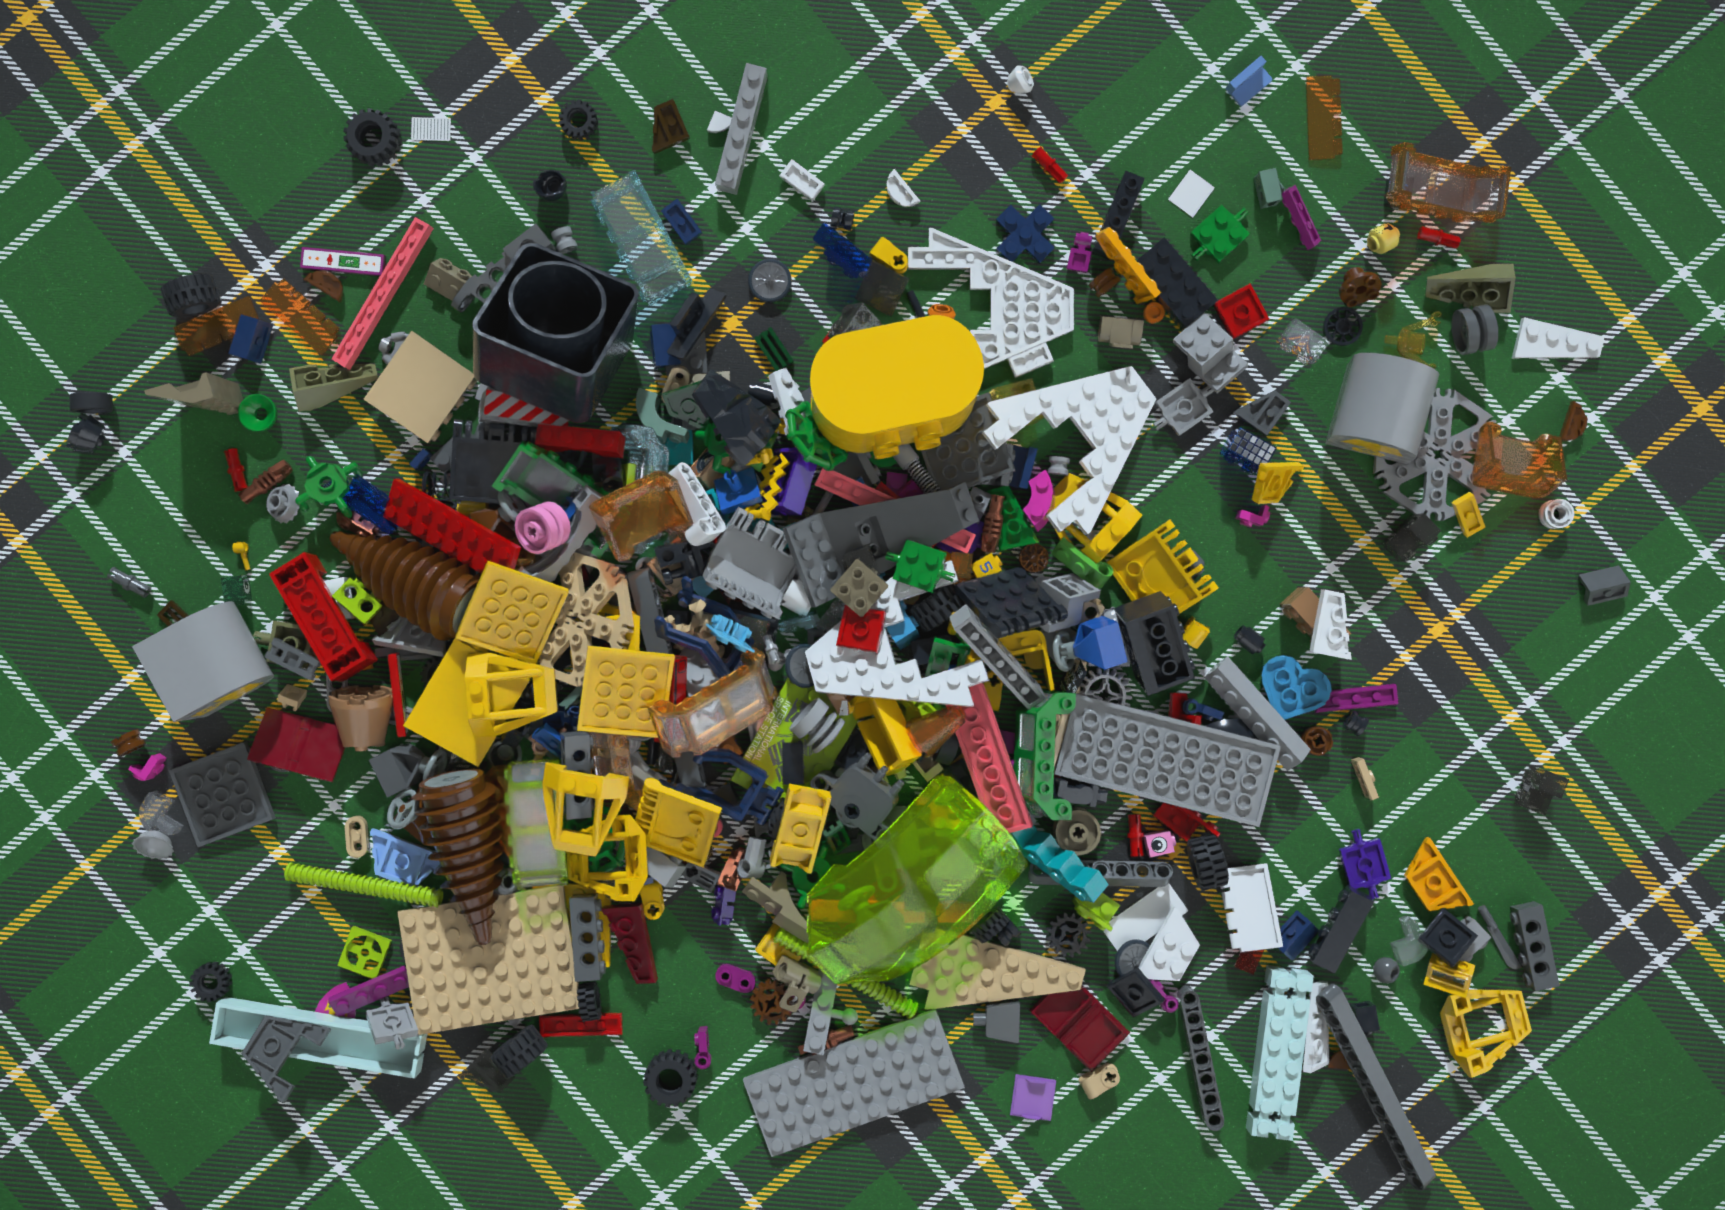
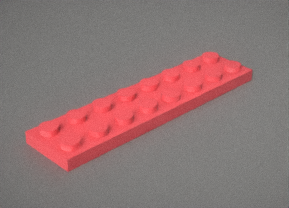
[946,683,1033,838]

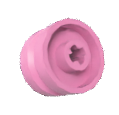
[515,501,571,554]

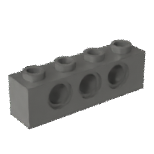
[560,731,595,820]
[569,893,606,982]
[1510,901,1560,991]

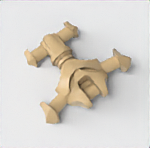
[664,599,725,658]

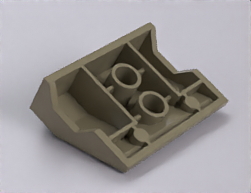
[144,372,243,415]

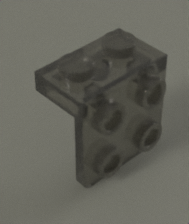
[827,303,883,339]

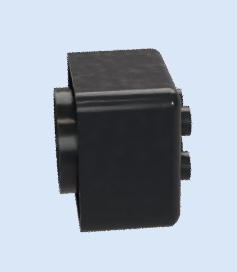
[473,243,639,423]

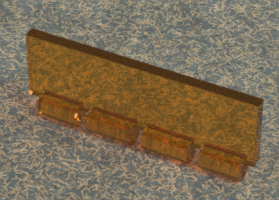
[1306,75,1343,160]
[260,279,340,356]
[173,296,259,356]

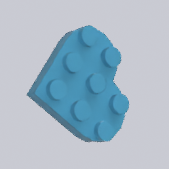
[1261,655,1332,720]

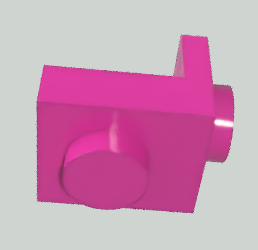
[1235,505,1270,527]
[128,754,167,781]

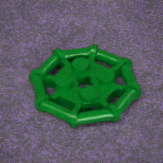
[785,401,848,471]
[565,800,625,872]

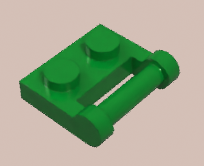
[925,637,971,677]

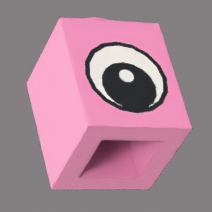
[1143,829,1176,857]

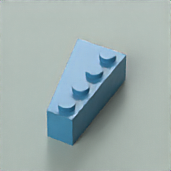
[878,572,921,650]

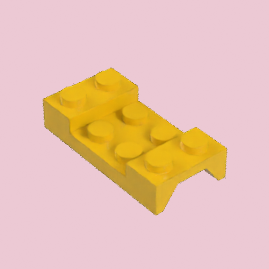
[770,784,831,874]

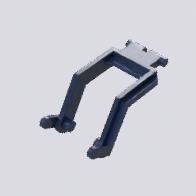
[654,576,762,690]
[658,733,784,825]

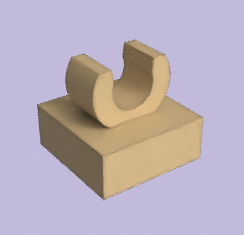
[277,684,307,711]

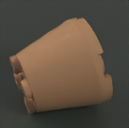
[328,685,393,751]

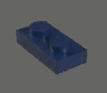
[661,199,703,245]

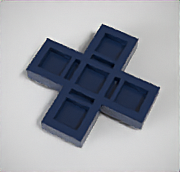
[996,204,1055,264]

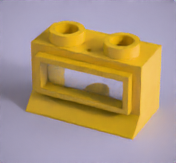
[1424,953,1475,998]

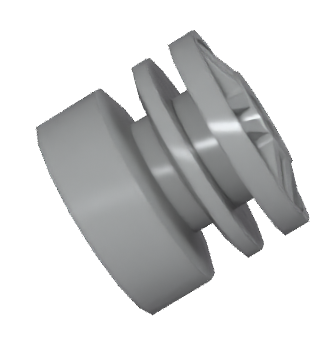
[789,697,845,753]

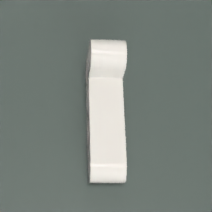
[665,462,726,546]

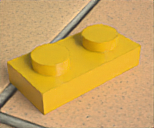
[1451,492,1485,538]

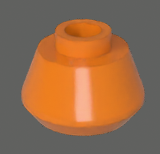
[927,304,956,319]

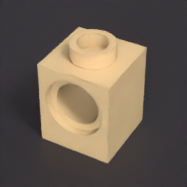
[1080,598,1105,623]

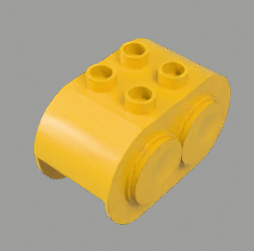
[810,315,984,459]

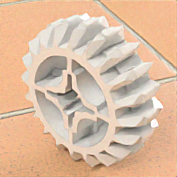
[1079,667,1132,707]

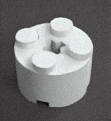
[780,570,811,616]

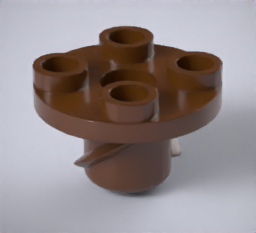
[1339,267,1382,307]

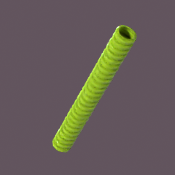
[284,862,443,908]
[773,927,918,1019]

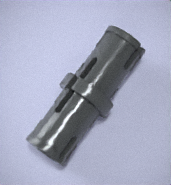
[107,567,152,598]

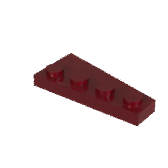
[601,903,658,984]

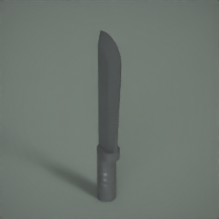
[1478,905,1522,969]

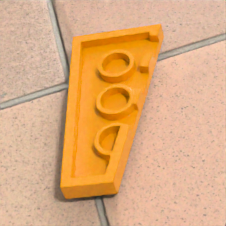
[1095,227,1161,304]

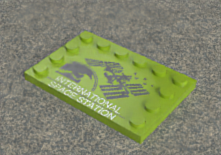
[730,677,859,802]

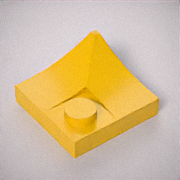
[755,923,801,966]

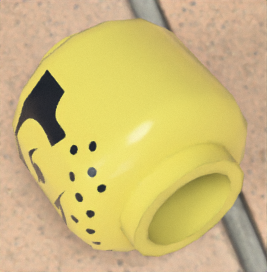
[1367,223,1400,254]

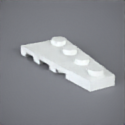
[1512,317,1605,359]
[1303,981,1329,1073]

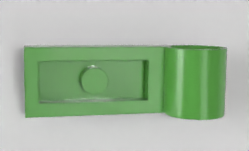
[1051,537,1113,589]

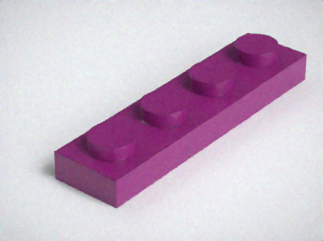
[328,965,409,1017]

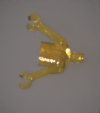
[1384,311,1442,369]

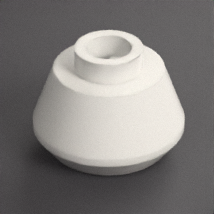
[1007,65,1034,94]

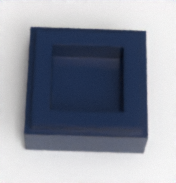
[409,449,433,470]

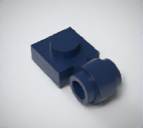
[543,706,580,728]

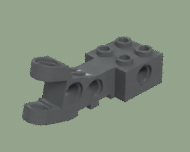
[451,223,558,313]

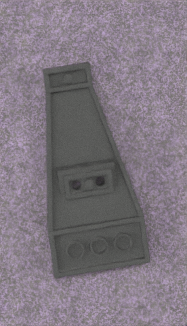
[782,482,979,607]

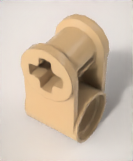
[1078,1063,1120,1099]

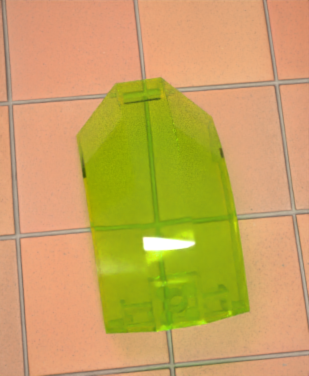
[807,776,1029,984]

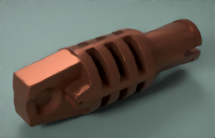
[238,460,293,504]
[982,494,1005,553]
[798,1025,855,1056]

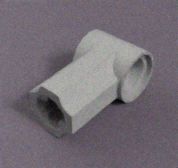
[737,836,766,879]

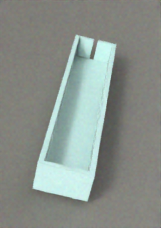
[209,997,428,1078]

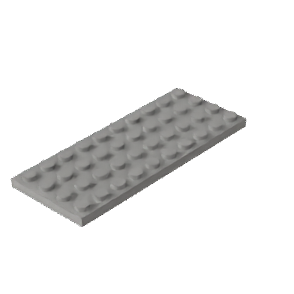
[1054,694,1281,827]
[743,1009,965,1157]

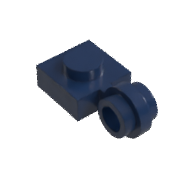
[1182,698,1224,721]

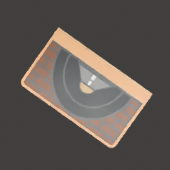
[690,448,735,490]

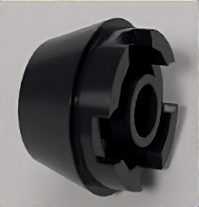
[66,413,106,454]

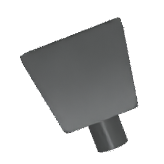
[973,999,1020,1043]

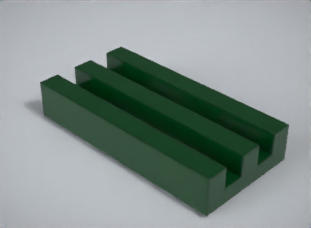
[754,327,794,371]
[822,820,851,855]

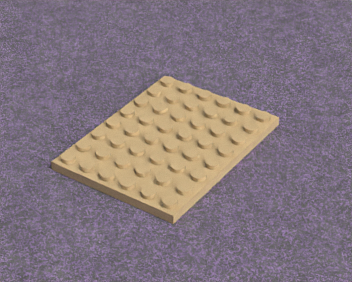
[398,884,579,1035]

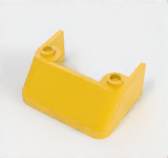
[965,630,1055,691]

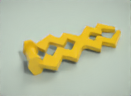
[745,453,790,521]

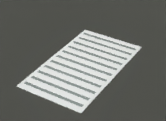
[411,117,451,141]

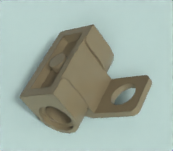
[1098,316,1144,349]
[772,955,821,1013]

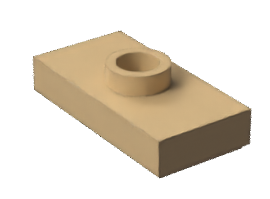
[1351,757,1379,800]

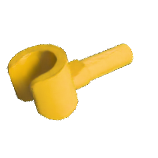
[233,542,251,570]

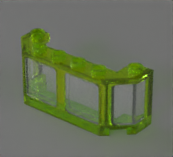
[504,758,569,890]

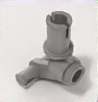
[763,635,791,671]

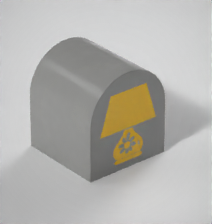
[1325,353,1439,464]
[132,601,274,722]

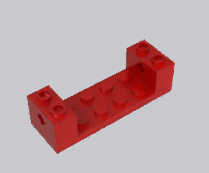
[269,552,378,682]

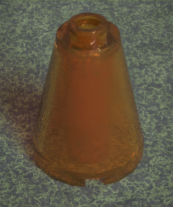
[905,705,966,758]

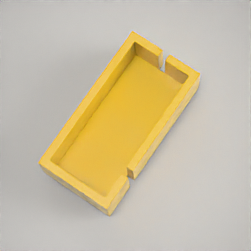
[850,696,922,777]

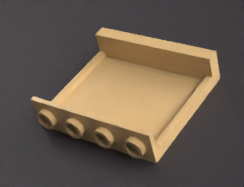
[364,331,477,443]

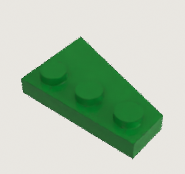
[987,486,1039,551]

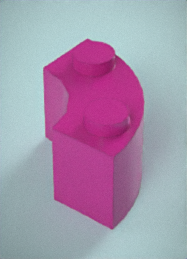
[1023,470,1055,532]

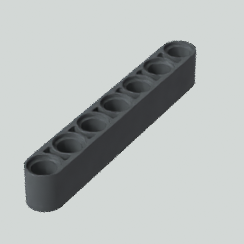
[1028,860,1173,887]
[1177,986,1224,1131]

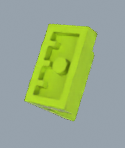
[1072,892,1120,932]

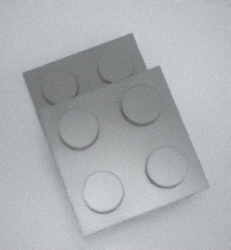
[1173,313,1248,393]
[1040,573,1101,633]

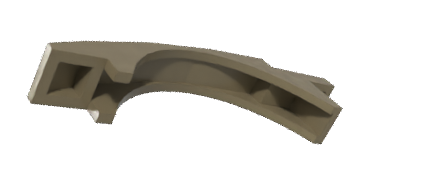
[742,871,896,971]

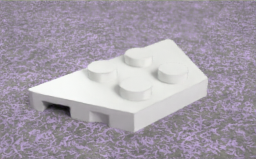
[1138,907,1200,981]

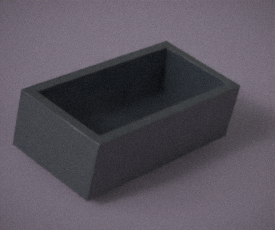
[1137,237,1218,331]

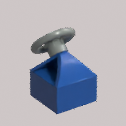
[1053,616,1128,672]

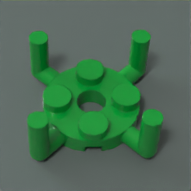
[695,422,732,474]
[295,456,363,518]
[780,840,846,909]

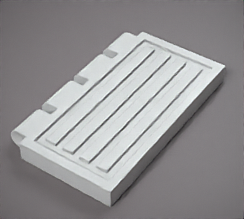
[1221,864,1283,953]

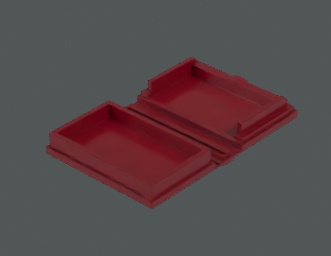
[247,707,346,783]
[1029,985,1130,1072]

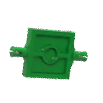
[1190,205,1250,264]
[885,540,955,593]

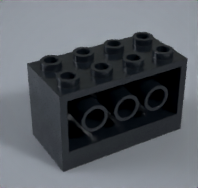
[1114,591,1195,696]

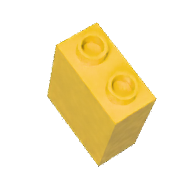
[403,639,531,767]

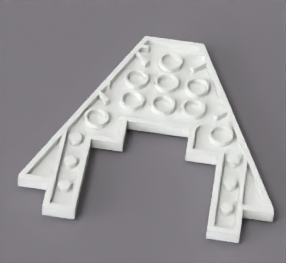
[908,228,1074,369]
[982,366,1156,535]
[805,561,989,707]

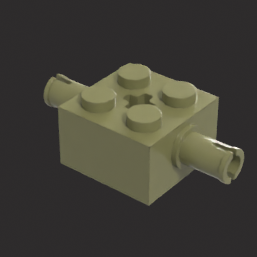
[253,621,317,669]

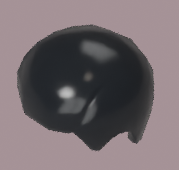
[533,170,567,202]

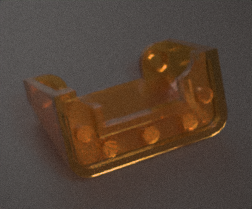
[1472,422,1567,498]
[589,470,694,562]

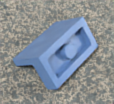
[1225,56,1272,107]

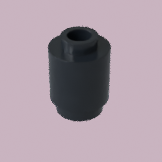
[748,382,777,407]
[1233,625,1266,654]

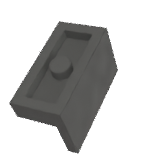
[1578,565,1631,606]

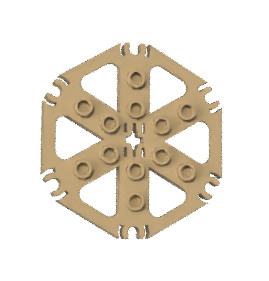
[536,552,634,687]

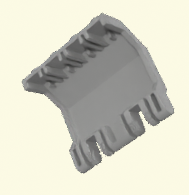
[703,507,797,619]

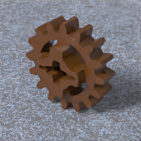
[750,979,795,1025]

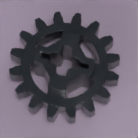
[1046,911,1091,957]

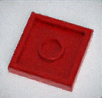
[1213,283,1270,339]
[836,605,886,653]

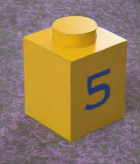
[969,553,1003,578]

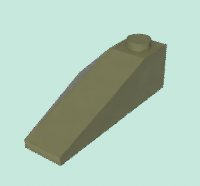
[1425,264,1515,313]
[289,364,378,412]

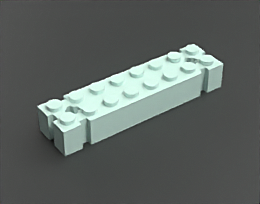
[1246,965,1314,1141]

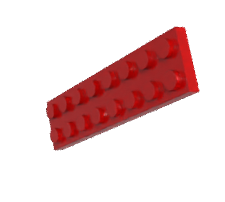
[383,479,521,574]

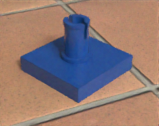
[714,467,763,515]

